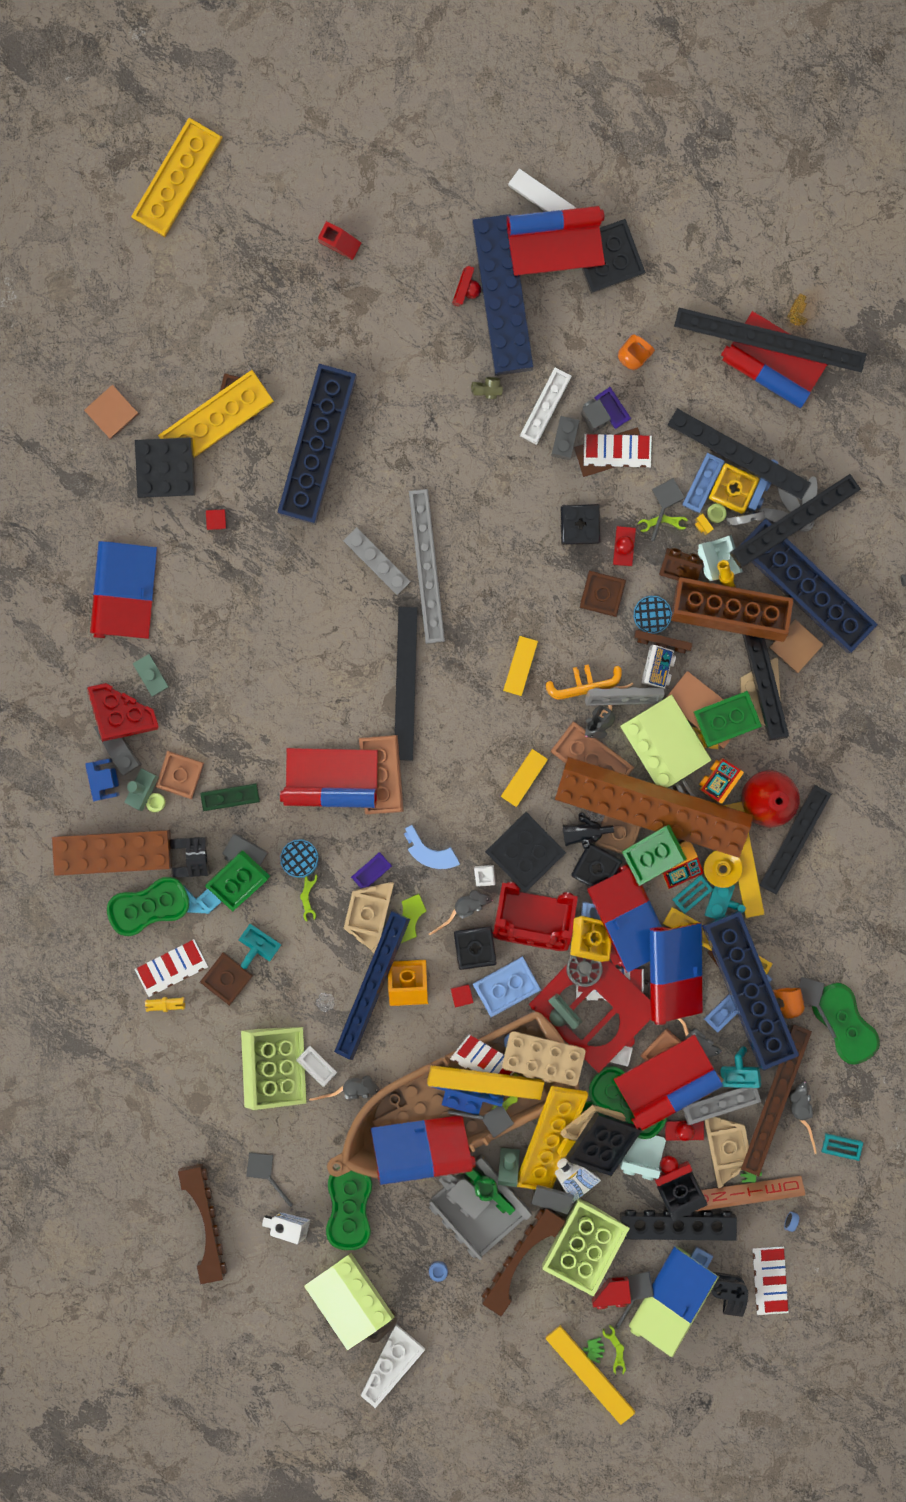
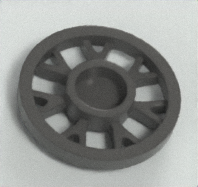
[566,955,603,987]

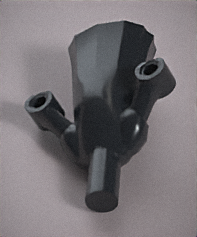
[562,813,614,849]

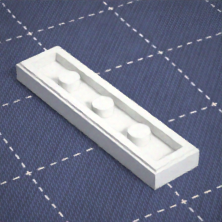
[508,169,576,212]
[520,368,572,445]

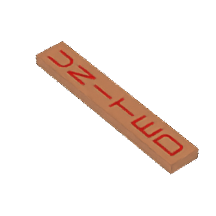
[694,1176,805,1212]

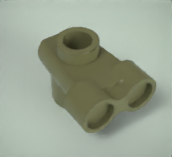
[471,377,503,399]

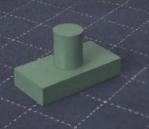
[133,654,169,697]
[124,768,159,812]
[498,1148,520,1187]

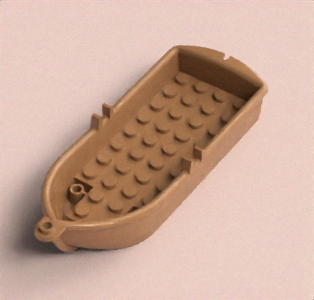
[327,1012,580,1178]

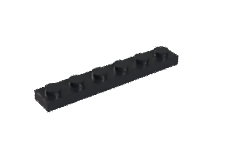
[742,634,789,741]
[759,785,832,895]

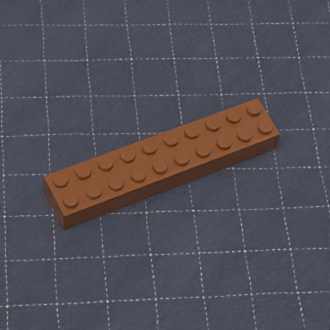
[555,757,753,858]

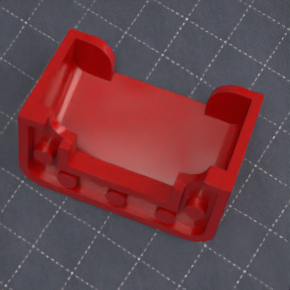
[493,882,578,951]

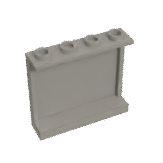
[429,1154,532,1260]

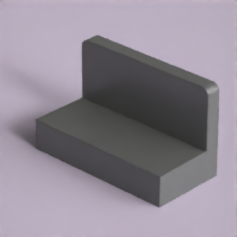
[531,1185,574,1214]

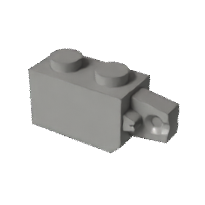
[438,1175,491,1219]

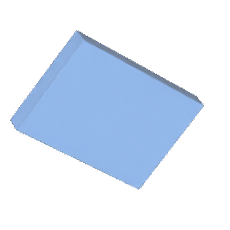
[472,956,541,1017]

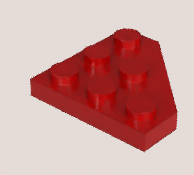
[87,683,159,742]

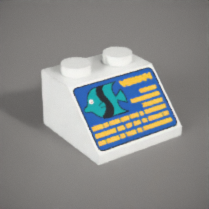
[641,645,676,688]

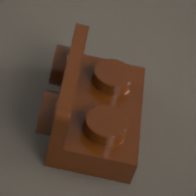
[659,548,703,581]

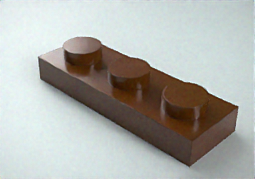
[633,630,693,654]

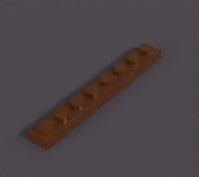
[741,1025,812,1176]

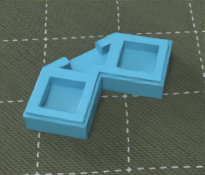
[183,885,222,914]

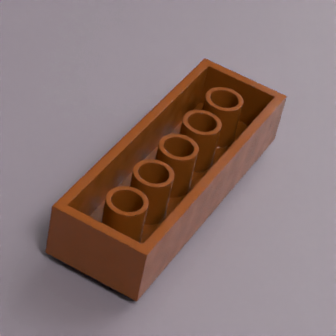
[671,577,793,642]
[52,830,172,876]

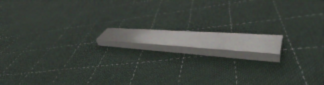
[409,489,445,644]

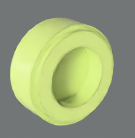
[707,503,727,523]
[146,793,166,812]

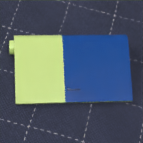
[629,1246,719,1357]

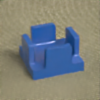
[85,758,120,801]

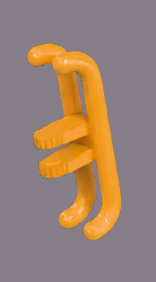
[546,664,622,700]

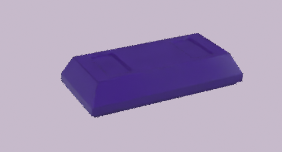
[594,387,631,429]
[351,852,392,888]

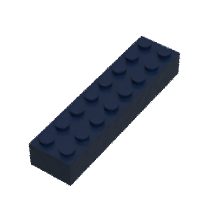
[472,214,533,376]
[277,364,357,525]
[739,518,878,653]
[702,911,799,1070]

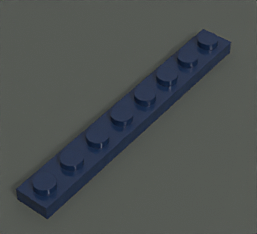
[334,911,410,1060]

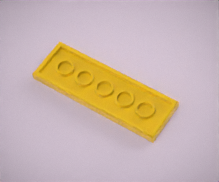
[131,118,223,237]
[158,370,274,458]
[517,1086,588,1189]

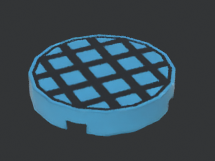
[633,596,672,634]
[280,839,319,878]

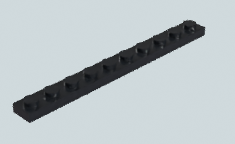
[674,307,867,373]

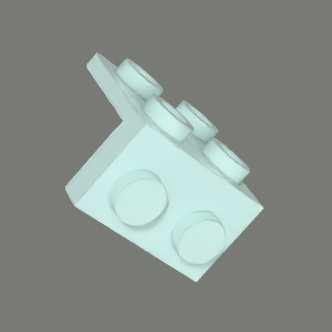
[698,535,743,581]
[620,1135,666,1180]

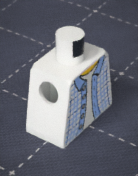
[555,1158,601,1203]
[262,1213,311,1244]

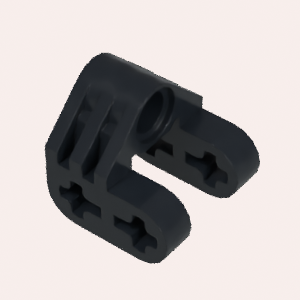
[170,837,210,878]
[711,1272,749,1317]

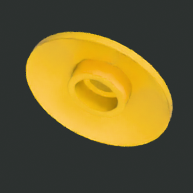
[704,851,742,888]

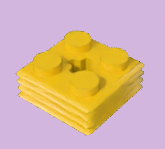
[709,463,760,514]
[570,916,611,962]

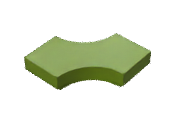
[401,894,427,943]

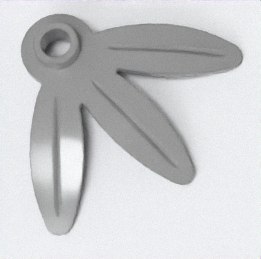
[759,476,818,532]

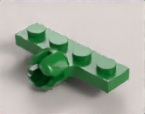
[461,1167,515,1215]

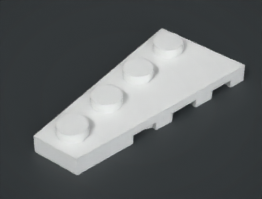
[361,1324,425,1408]

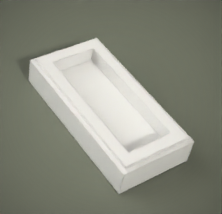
[296,1046,337,1087]

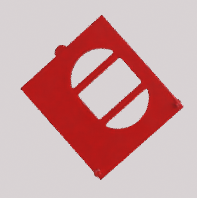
[528,956,651,1073]

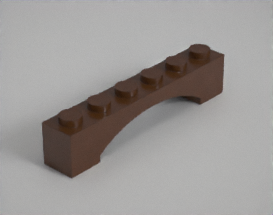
[178,1164,227,1285]
[481,1208,566,1317]

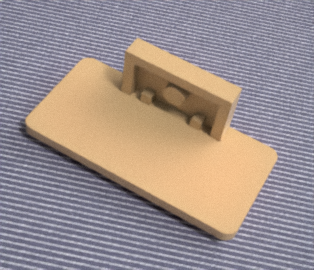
[502,1031,585,1086]

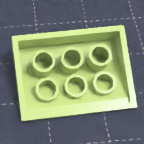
[620,694,712,788]
[241,1027,306,1110]
[542,1198,630,1296]
[304,1253,394,1350]

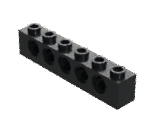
[620,1209,737,1241]

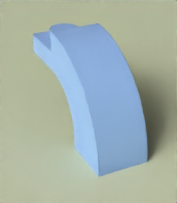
[404,825,460,869]

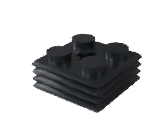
[561,504,600,545]
[571,844,622,887]
[454,926,497,970]
[657,1172,708,1221]

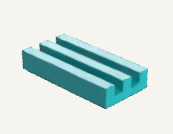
[672,875,714,914]
[821,1133,864,1161]

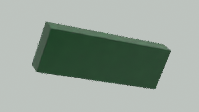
[200,783,260,812]

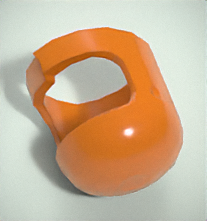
[618,335,655,370]
[773,988,805,1019]

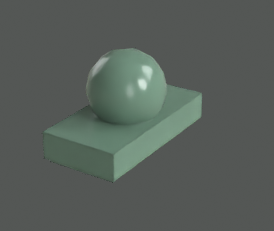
[548,993,582,1030]

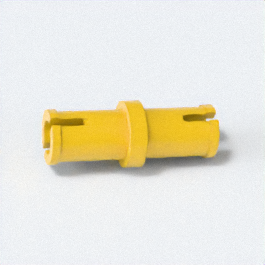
[717,560,736,588]
[145,997,185,1012]

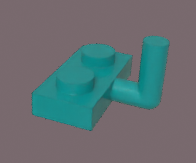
[704,885,746,919]
[238,924,281,969]
[720,1046,762,1088]

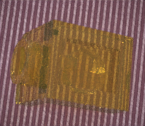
[787,293,808,326]

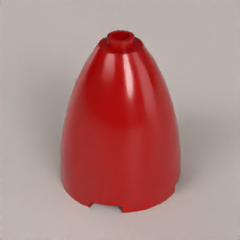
[741,770,800,828]

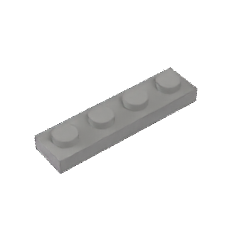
[343,527,411,595]
[585,687,665,706]
[683,1088,761,1125]

